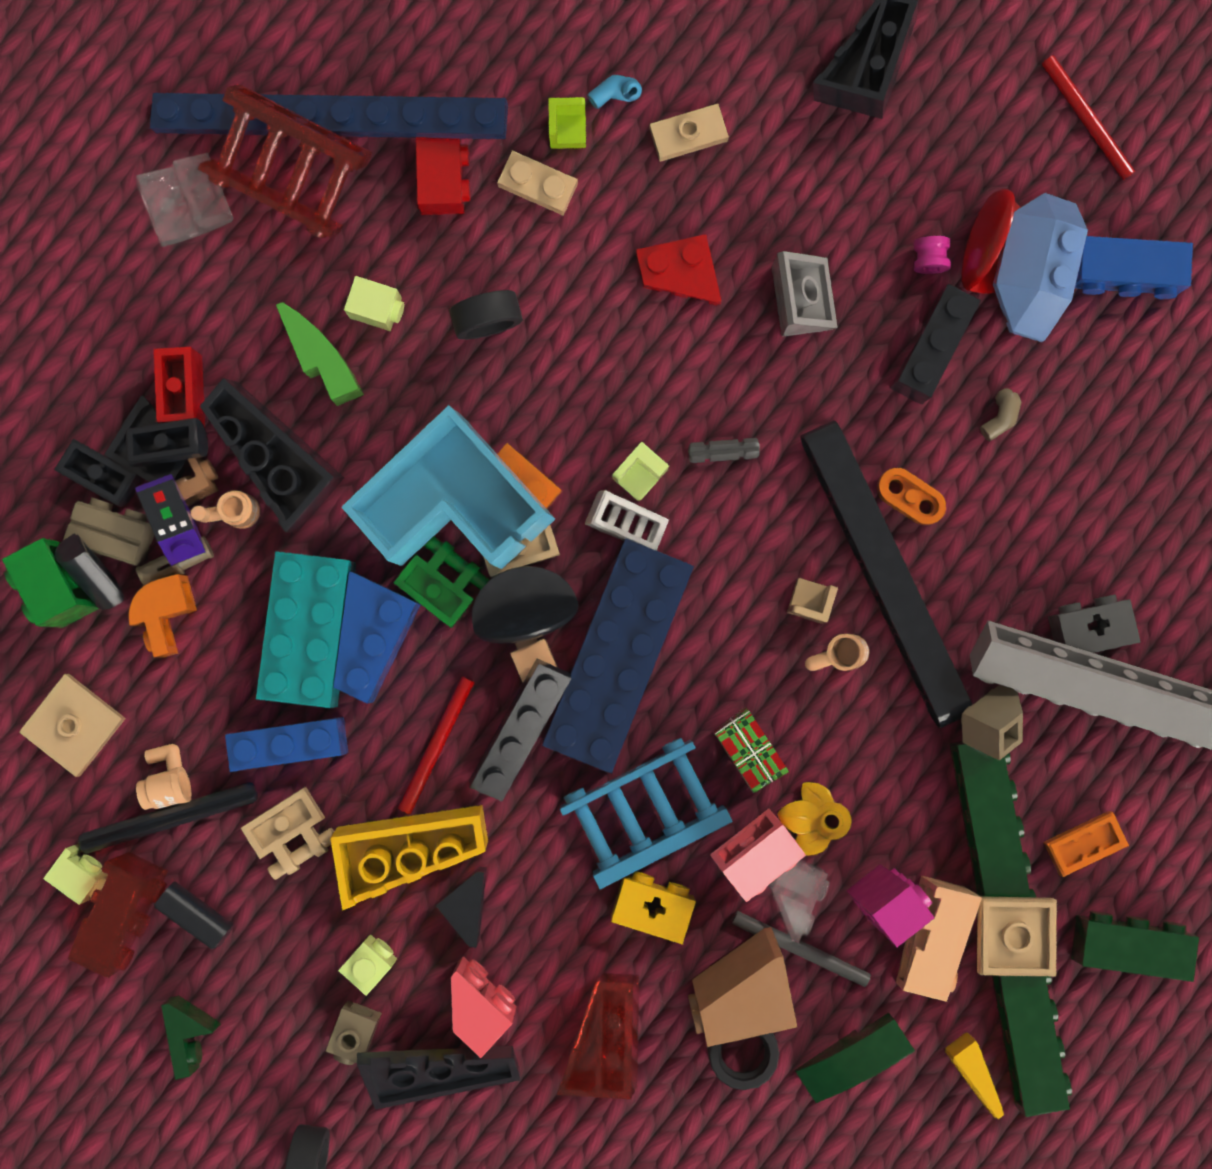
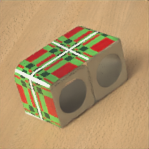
[713,707,789,793]

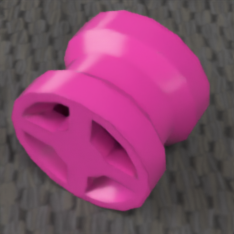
[913,236,951,274]

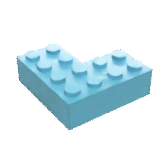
[341,405,555,569]

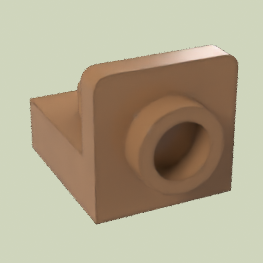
[175,457,219,506]

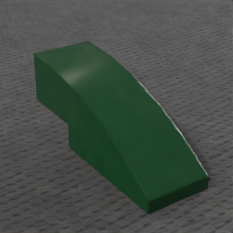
[795,1012,915,1103]

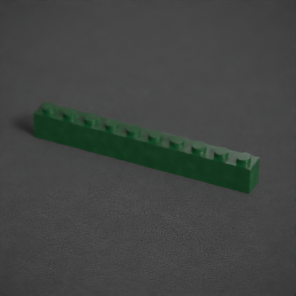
[949,741,1072,1117]

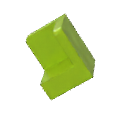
[548,97,586,149]

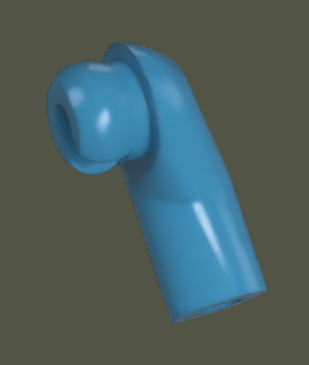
[587,75,642,109]

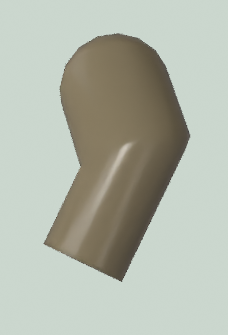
[980,388,1022,442]

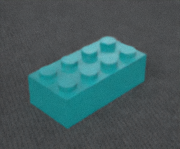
[256,551,356,708]

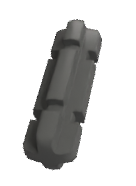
[688,438,760,463]

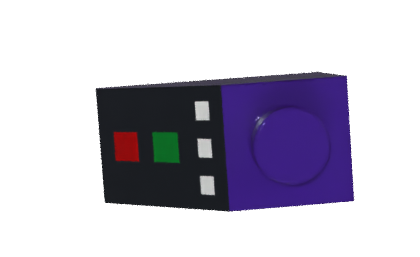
[135,474,206,565]

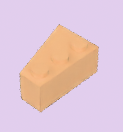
[896,876,982,1002]

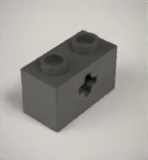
[1048,594,1141,653]

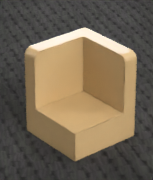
[787,578,838,624]

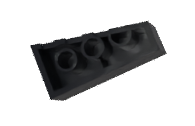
[200,378,344,533]

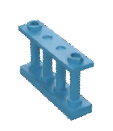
[560,738,733,889]

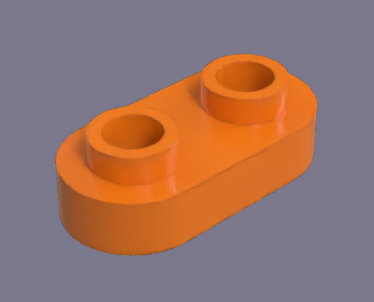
[877,468,946,525]

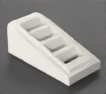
[585,490,669,551]

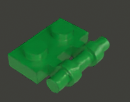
[394,536,490,628]

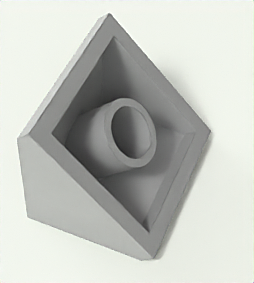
[772,251,838,337]

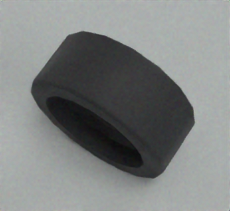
[449,290,523,340]
[707,1033,780,1090]
[285,1124,330,1169]

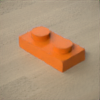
[497,443,562,509]

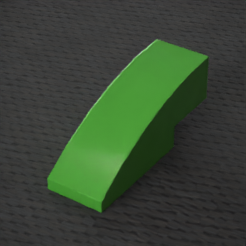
[276,302,364,406]

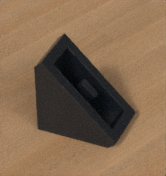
[436,867,487,948]

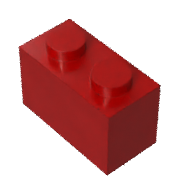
[416,137,471,215]
[153,347,205,427]

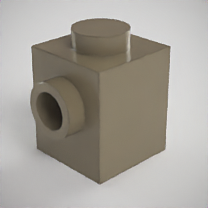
[326,1000,382,1065]

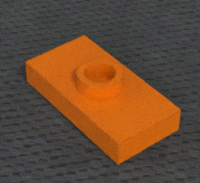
[1043,811,1129,877]

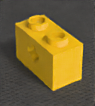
[611,871,696,945]

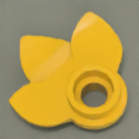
[777,782,852,856]

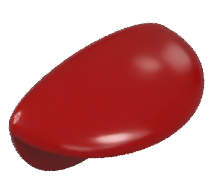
[961,189,1021,294]

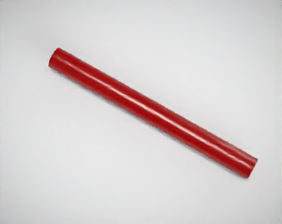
[1041,55,1136,180]
[398,676,475,814]

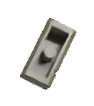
[63,497,154,566]

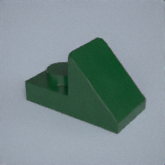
[161,995,221,1080]

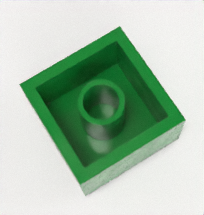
[2,538,99,628]

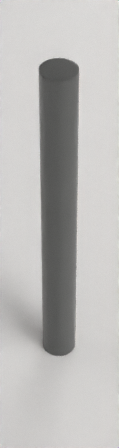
[731,910,871,987]

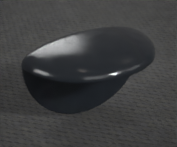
[472,566,579,644]

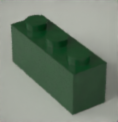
[1071,911,1199,982]

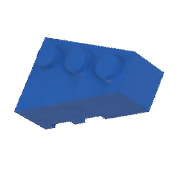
[333,571,421,704]

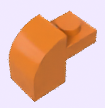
[129,574,197,657]

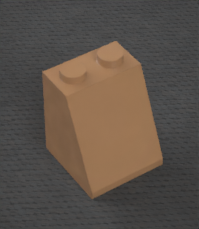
[688,927,797,1047]

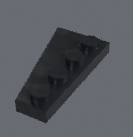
[357,1046,521,1110]

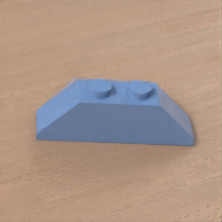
[993,193,1088,342]

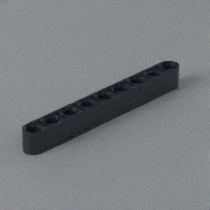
[800,420,972,729]

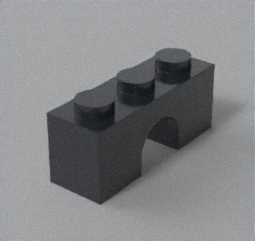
[890,284,981,405]

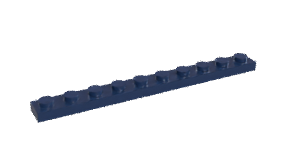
[150,93,508,139]

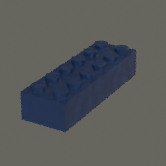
[542,538,694,774]

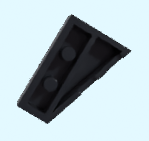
[813,0,918,119]

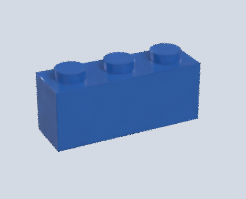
[1075,236,1193,299]
[225,717,349,772]

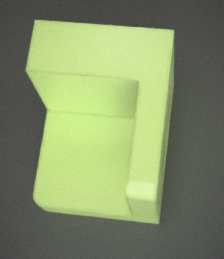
[612,442,669,501]

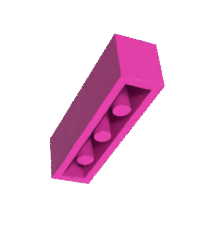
[846,864,935,947]

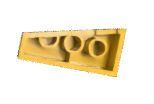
[330,805,488,911]

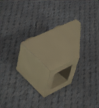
[961,685,1023,761]

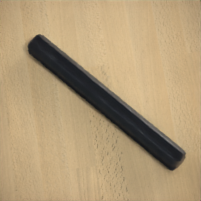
[78,782,258,854]

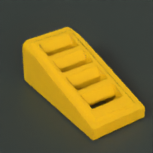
[945,1033,1004,1119]

